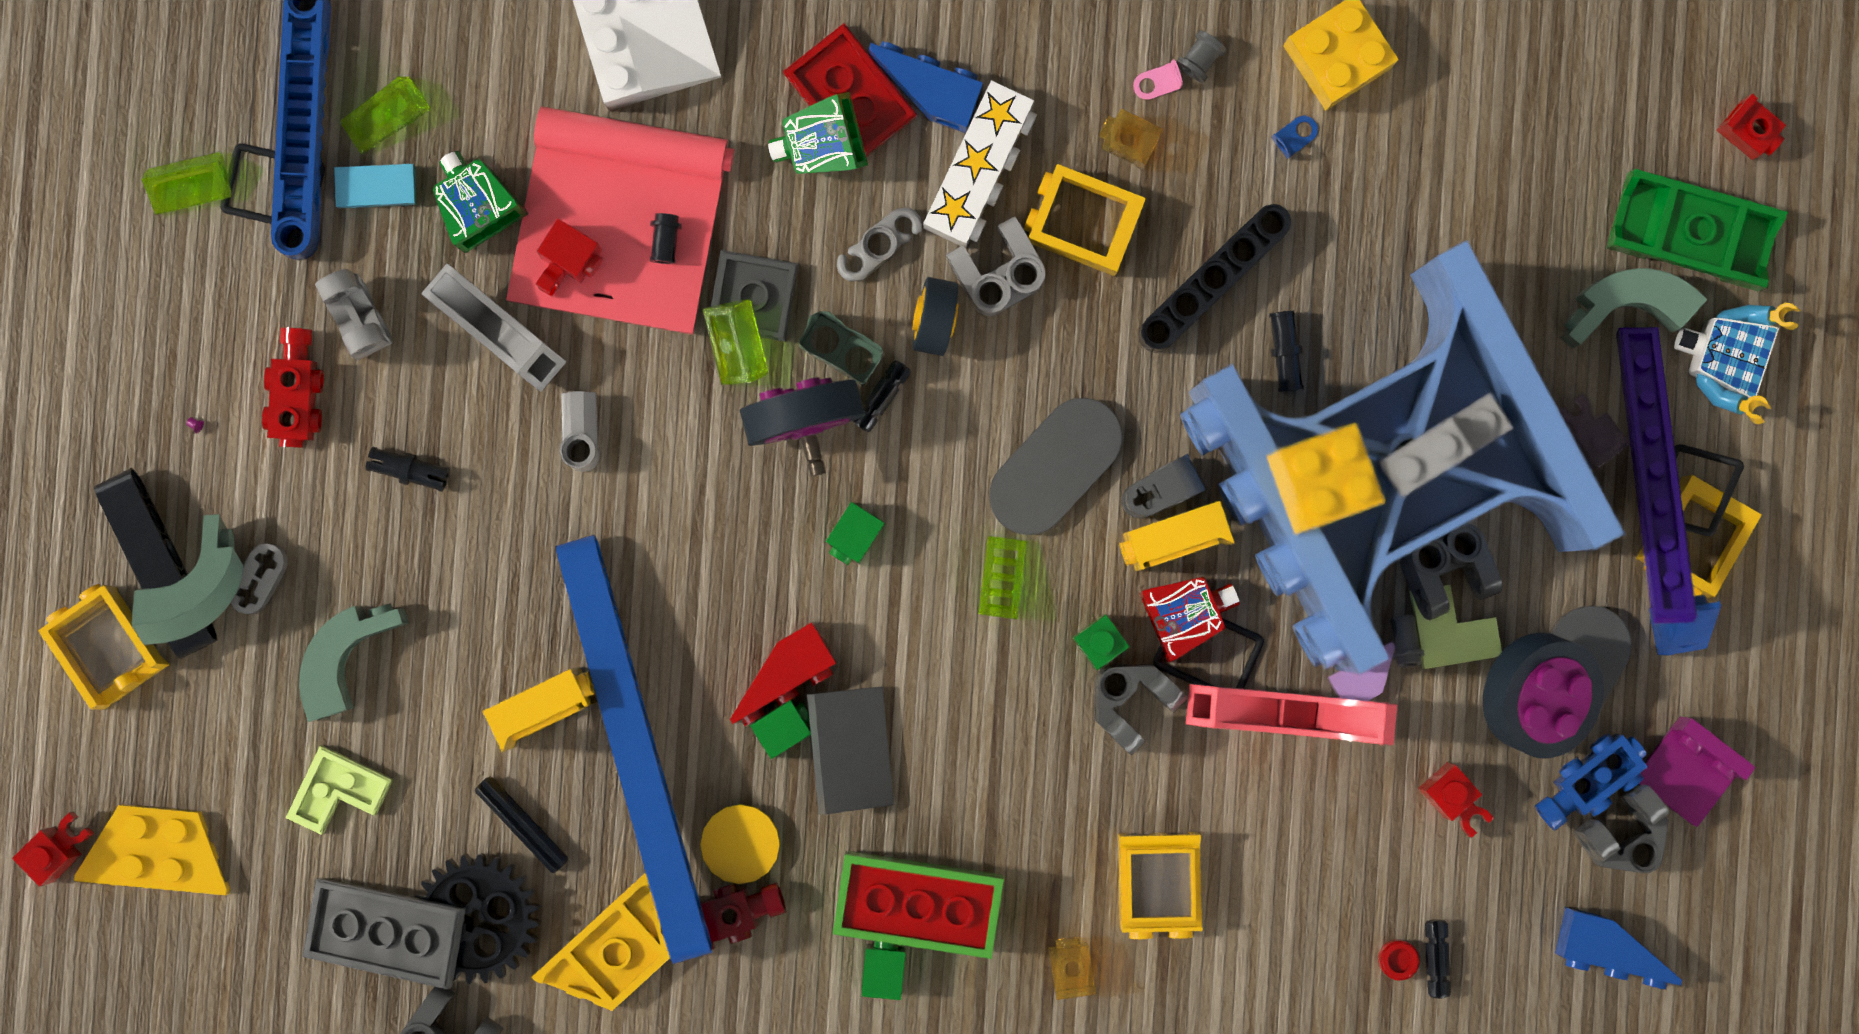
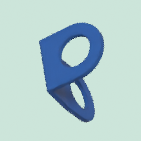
[1271,116,1318,159]

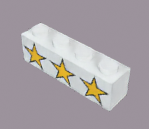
[923,80,1037,248]

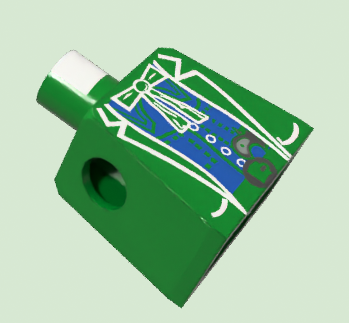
[768,92,868,174]
[433,151,528,253]

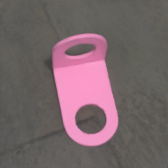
[1133,59,1183,100]

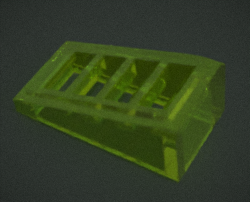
[978,536,1027,619]

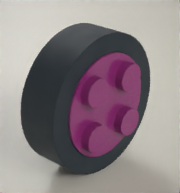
[740,377,865,477]
[1483,633,1604,759]

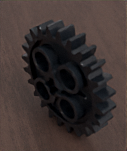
[414,853,542,984]

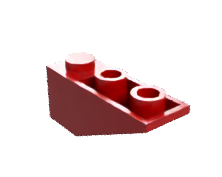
[730,622,837,726]

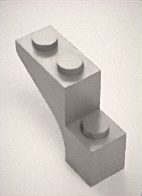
[421,263,566,392]
[1379,392,1514,498]

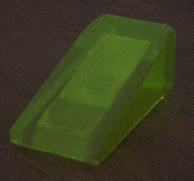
[340,76,430,154]

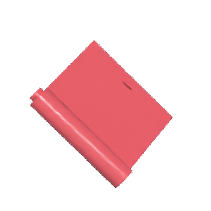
[506,106,735,335]

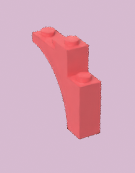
[1186,684,1397,745]

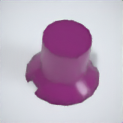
[186,417,204,434]

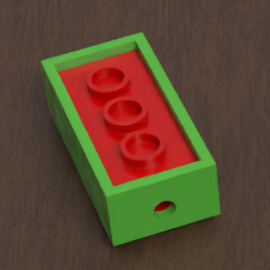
[833,850,1004,959]

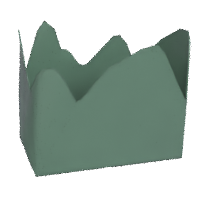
[799,311,884,386]

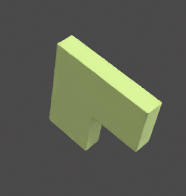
[1409,585,1502,669]
[286,745,394,835]

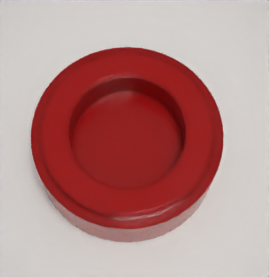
[1378,939,1420,981]

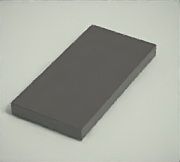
[302,878,466,989]

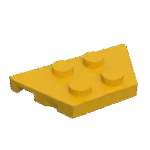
[74,804,230,895]
[532,872,670,1011]

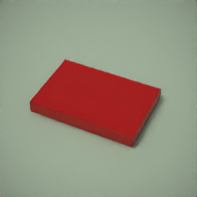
[782,23,918,157]

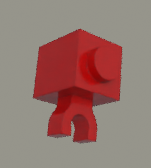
[535,218,603,297]
[1418,762,1494,838]
[12,811,94,887]

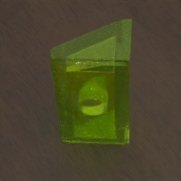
[142,152,232,215]
[702,299,768,385]

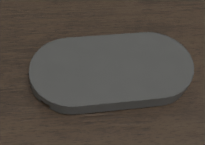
[989,398,1122,535]
[1550,606,1631,705]

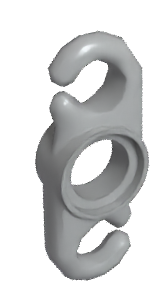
[836,207,922,282]

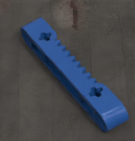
[271,0,331,260]

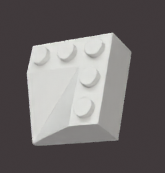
[573,0,721,111]

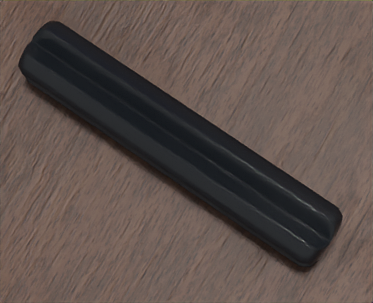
[475,777,568,873]

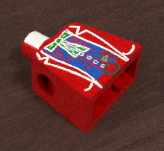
[1139,577,1240,663]

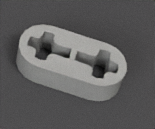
[231,544,288,614]

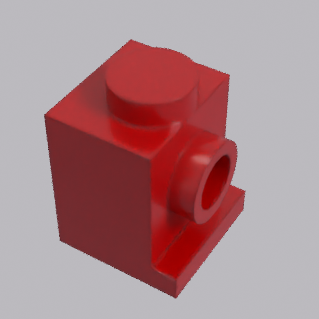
[1716,94,1786,160]

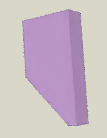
[1327,641,1395,701]

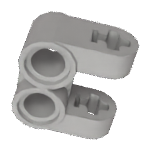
[945,216,1045,316]
[315,269,393,361]

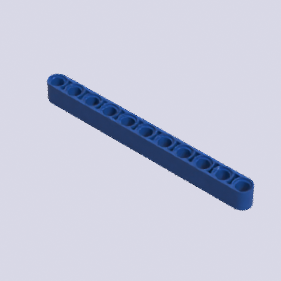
[556,535,713,964]

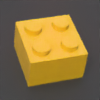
[1283,0,1399,111]
[1266,423,1385,534]

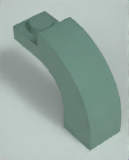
[1561,268,1708,348]
[132,514,244,645]
[299,603,409,722]

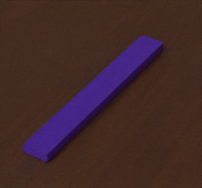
[1616,327,1697,623]

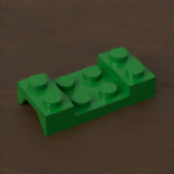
[1606,169,1788,291]

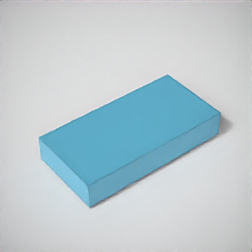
[334,164,417,208]

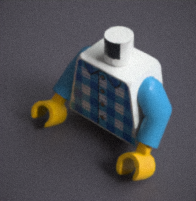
[1674,303,1801,425]

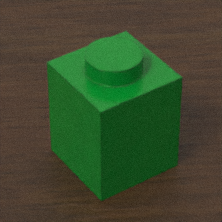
[825,502,885,566]
[1072,614,1129,670]
[750,699,811,759]
[861,941,906,1000]

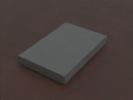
[807,687,894,815]

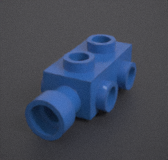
[1534,733,1648,831]

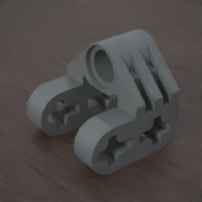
[1095,664,1188,756]
[1573,784,1669,873]

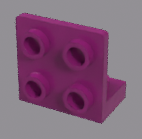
[1639,716,1756,827]

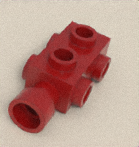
[262,328,324,448]

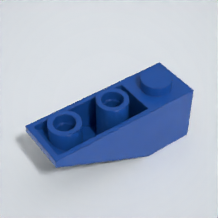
[869,41,983,134]
[1649,595,1721,656]
[1555,907,1682,990]

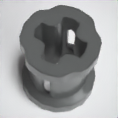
[1176,30,1227,83]

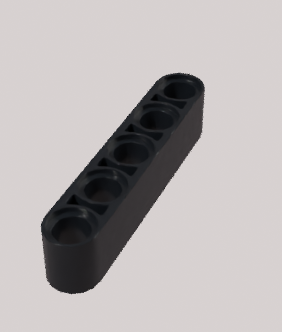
[1138,204,1291,353]
[94,468,218,659]

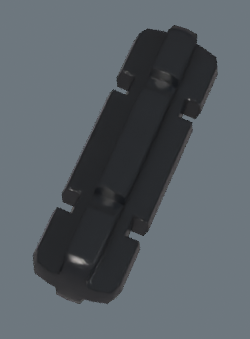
[853,360,911,432]
[1425,919,1451,999]

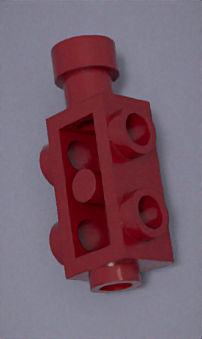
[700,882,787,950]

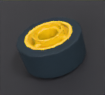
[912,277,959,356]

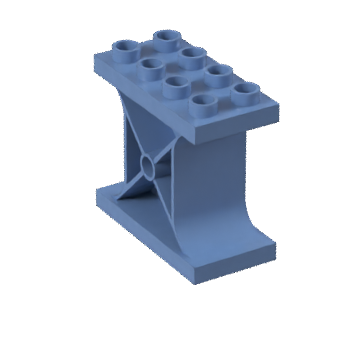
[1180,241,1624,674]

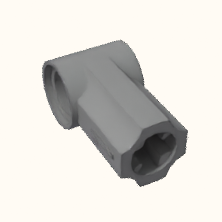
[560,391,600,472]

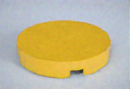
[700,804,780,884]

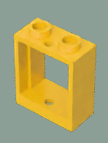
[1023,164,1146,276]
[1636,475,1762,598]

